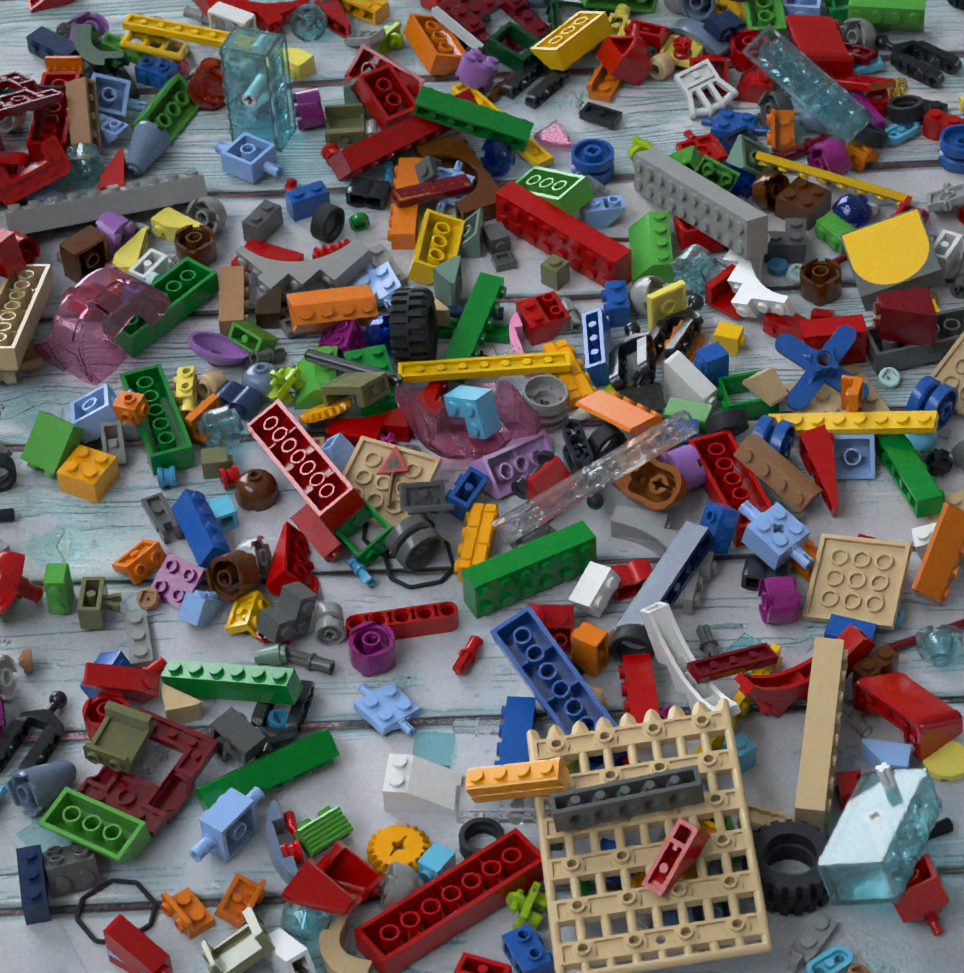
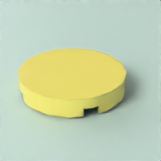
[922,740,964,782]

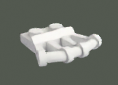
[674,59,739,119]

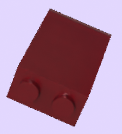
[873,287,937,348]

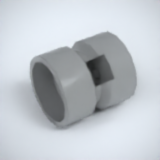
[314,602,345,646]

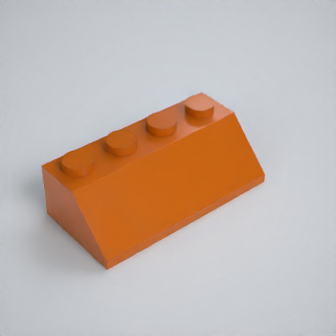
[403,14,466,76]
[286,284,379,334]
[575,390,669,447]
[911,502,964,606]

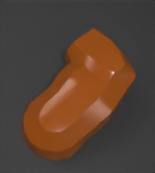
[610,438,687,512]

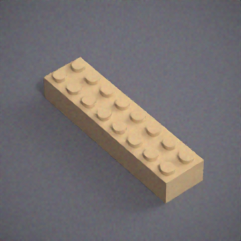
[0,264,54,372]
[795,637,848,833]

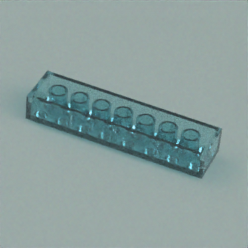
[742,24,873,146]

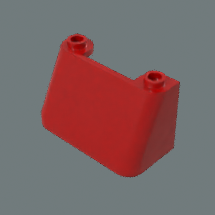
[785,14,855,87]
[0,135,71,204]
[852,672,963,761]
[281,840,385,917]

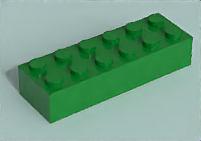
[101,256,219,357]
[119,363,196,476]
[462,520,597,619]

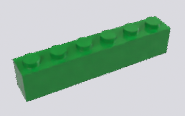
[412,86,534,152]
[442,272,507,384]
[874,434,945,518]
[161,659,303,705]
[194,729,340,812]

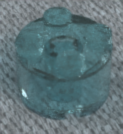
[65,143,105,189]
[671,244,720,294]
[197,404,245,450]

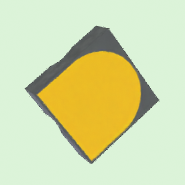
[840,207,946,311]

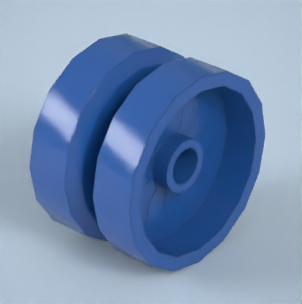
[938,124,964,173]
[571,138,615,185]
[906,375,959,431]
[752,414,796,460]

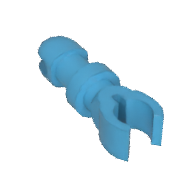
[383,160,395,190]
[347,555,377,588]

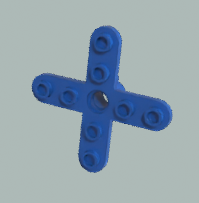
[775,325,869,411]

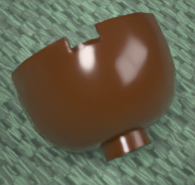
[752,171,790,212]
[235,469,279,512]

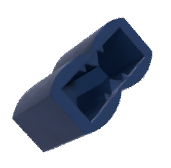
[703,10,747,42]
[214,380,263,420]

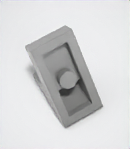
[99,420,127,464]

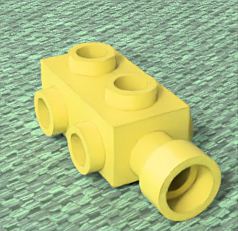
[602,4,631,44]
[173,366,198,421]

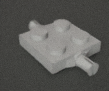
[927,183,964,213]

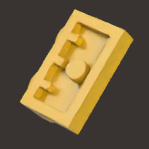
[225,590,270,639]

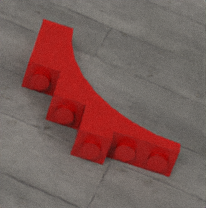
[192,0,311,36]
[326,380,448,447]
[734,624,876,718]

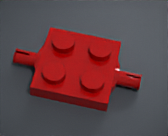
[676,129,729,163]

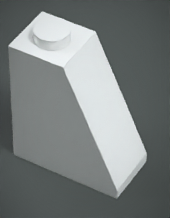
[664,350,718,409]
[265,928,316,973]

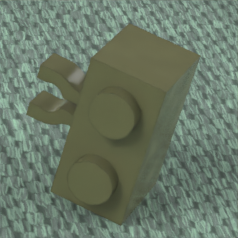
[77,576,122,629]

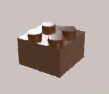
[775,177,832,231]
[59,225,110,286]

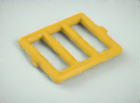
[120,31,190,61]

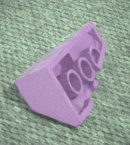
[467,430,554,499]

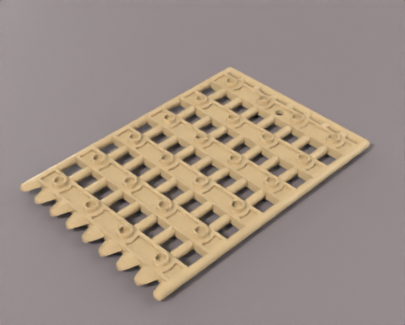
[526,698,773,973]

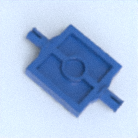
[701,109,768,137]

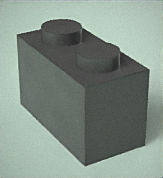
[242,200,283,242]

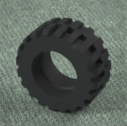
[389,287,438,367]
[742,819,839,916]

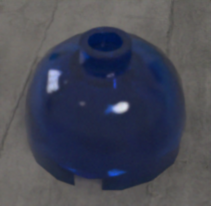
[480,138,516,178]
[831,193,873,228]
[364,314,392,356]

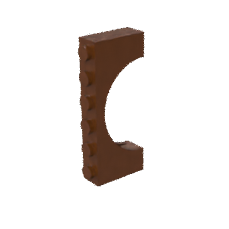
[415,133,500,222]

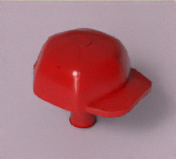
[0,551,44,616]

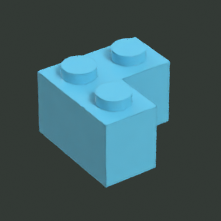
[443,385,502,439]

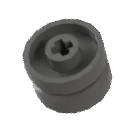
[385,514,444,572]

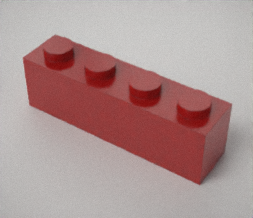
[618,653,660,723]

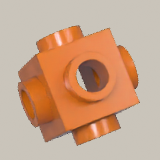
[112,390,150,425]

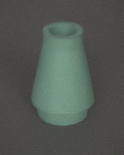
[254,642,289,666]

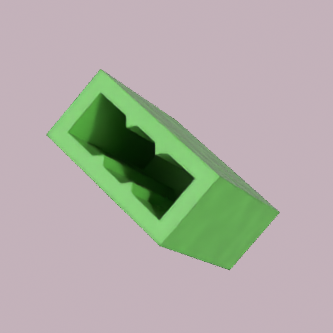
[20,410,85,478]

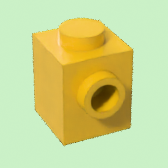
[713,321,747,355]

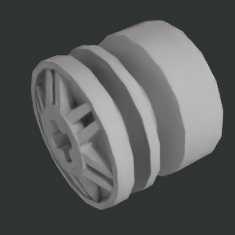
[520,375,568,433]

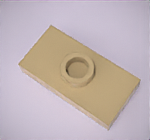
[738,802,793,831]

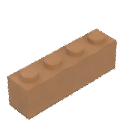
[65,76,102,160]
[219,266,250,336]
[733,433,823,513]

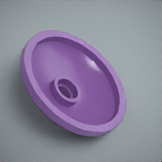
[187,331,249,366]

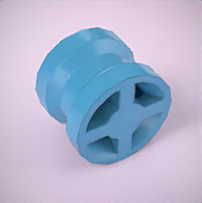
[157,465,177,489]

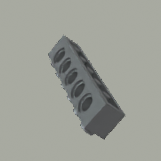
[549,765,705,832]

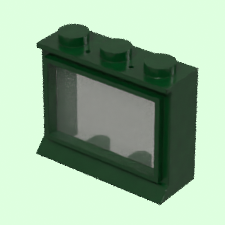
[546,0,599,52]

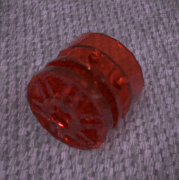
[187,57,237,109]

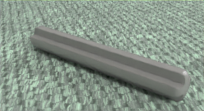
[431,6,485,52]

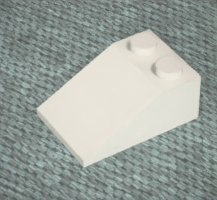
[383,754,463,814]

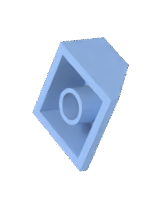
[833,434,875,479]

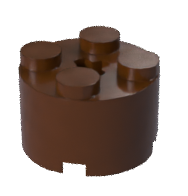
[174,224,217,266]
[799,258,841,307]
[206,549,260,601]

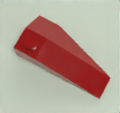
[344,43,426,97]
[798,424,838,518]
[266,521,319,597]

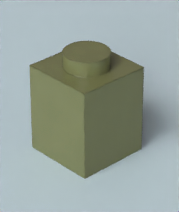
[540,254,570,291]
[201,446,234,480]

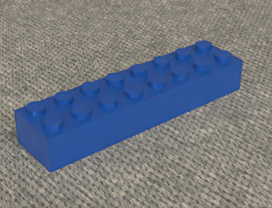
[490,605,628,771]

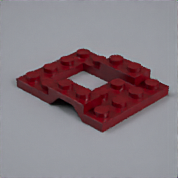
[435,0,549,64]
[0,71,63,121]
[77,707,220,838]

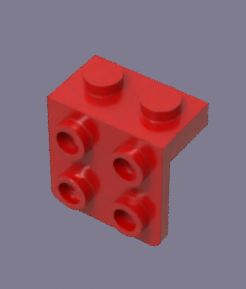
[705,264,742,320]

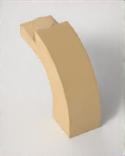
[319,914,373,973]

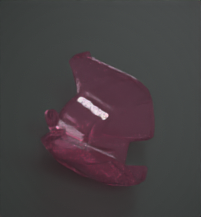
[33,262,170,385]
[395,380,540,460]

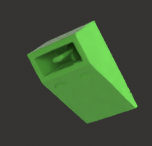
[694,155,740,192]

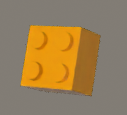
[56,444,120,503]

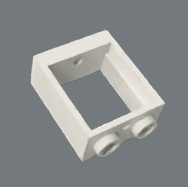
[208,1,258,37]

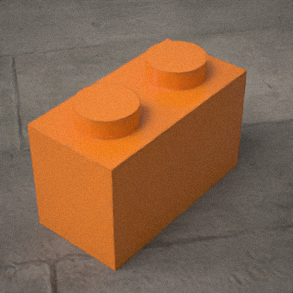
[570,622,609,679]

